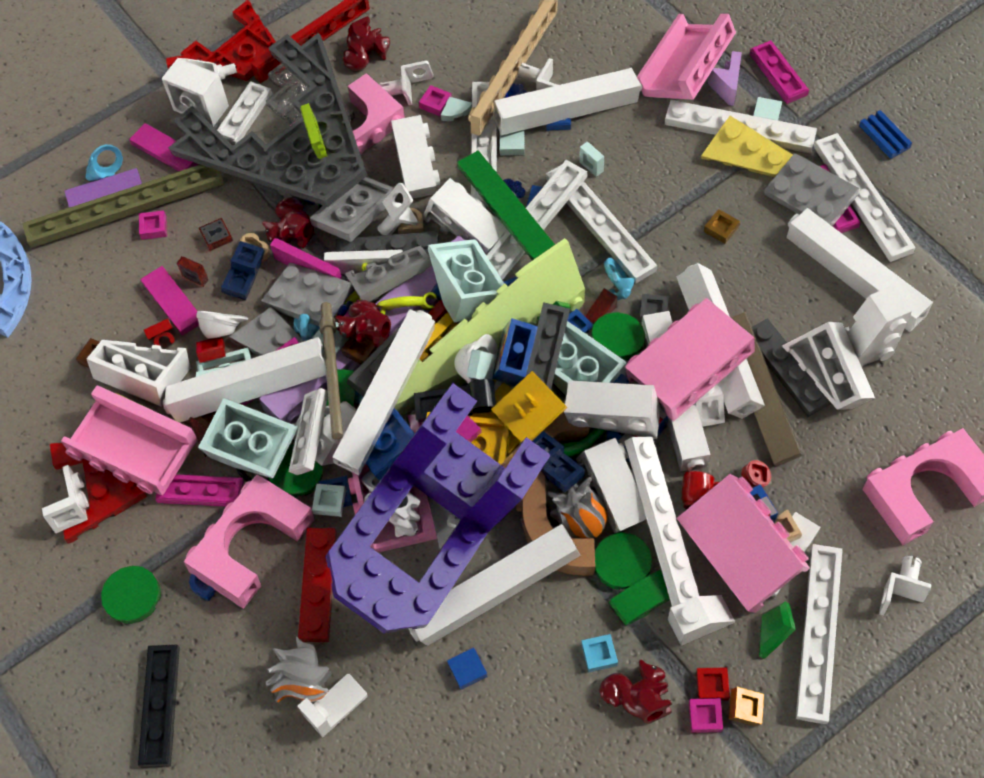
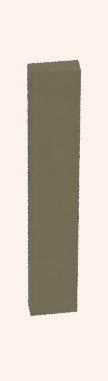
[732,312,802,467]

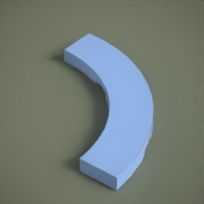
[0,221,31,338]

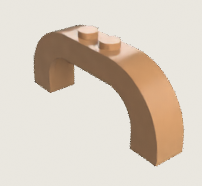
[516,412,595,575]

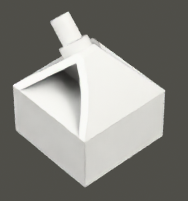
[162,58,237,127]

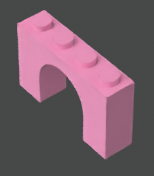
[290,73,405,155]
[862,428,984,545]
[184,474,314,609]

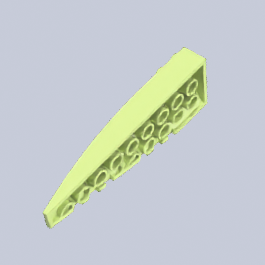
[394,238,585,416]

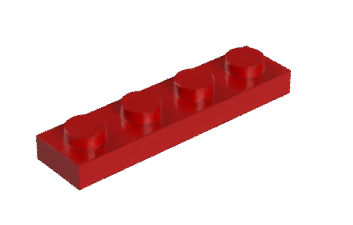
[298,528,337,642]

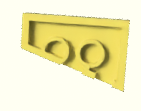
[701,116,793,177]

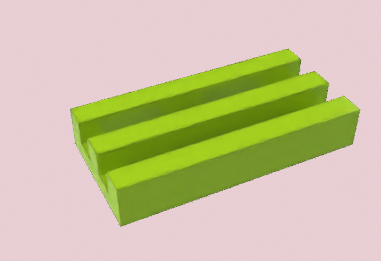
[300,103,327,159]

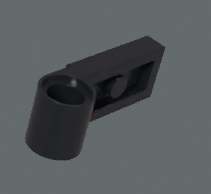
[414,379,496,423]

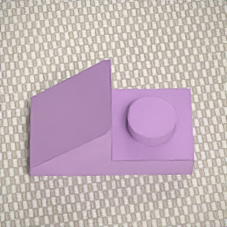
[708,51,742,106]

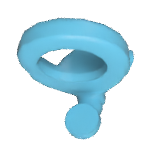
[86,144,123,181]
[604,258,634,301]
[293,314,320,341]

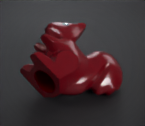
[342,16,390,71]
[262,197,314,248]
[335,300,391,347]
[599,660,672,724]

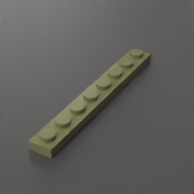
[22,165,225,248]

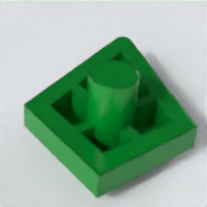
[759,601,796,659]

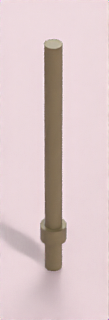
[319,302,343,440]

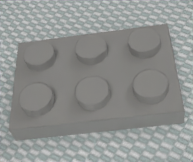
[764,153,859,226]
[310,177,398,242]
[261,263,354,326]

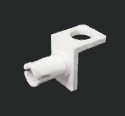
[517,58,557,90]
[380,61,433,105]
[377,183,418,235]
[879,556,931,616]

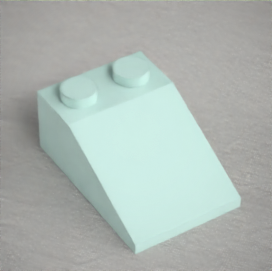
[428,239,504,323]
[553,321,627,396]
[198,398,298,478]

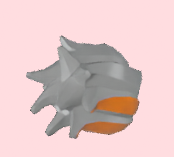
[547,477,608,539]
[266,637,332,702]

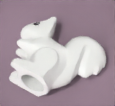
[364,492,420,537]

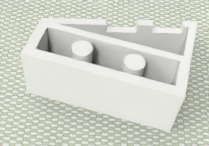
[391,115,440,199]
[423,178,507,255]
[845,285,912,367]
[782,322,875,410]
[87,340,191,407]
[564,381,661,439]
[576,438,647,533]

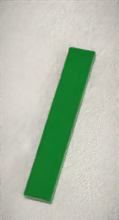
[457,150,555,261]

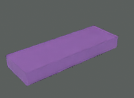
[65,168,142,207]

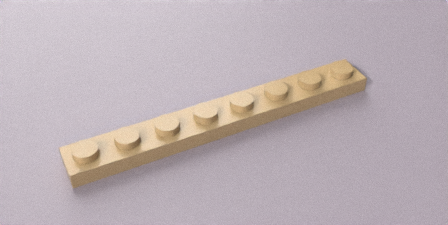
[468,0,558,136]

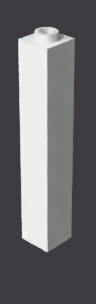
[493,68,642,135]
[787,208,933,332]
[676,263,765,419]
[332,309,435,475]
[642,311,710,472]
[163,337,326,423]
[409,524,581,646]

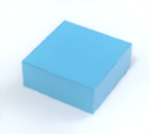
[581,634,618,672]

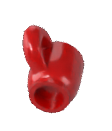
[681,471,719,509]

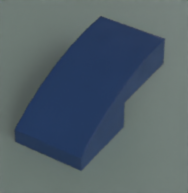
[221,241,265,300]
[533,431,585,493]

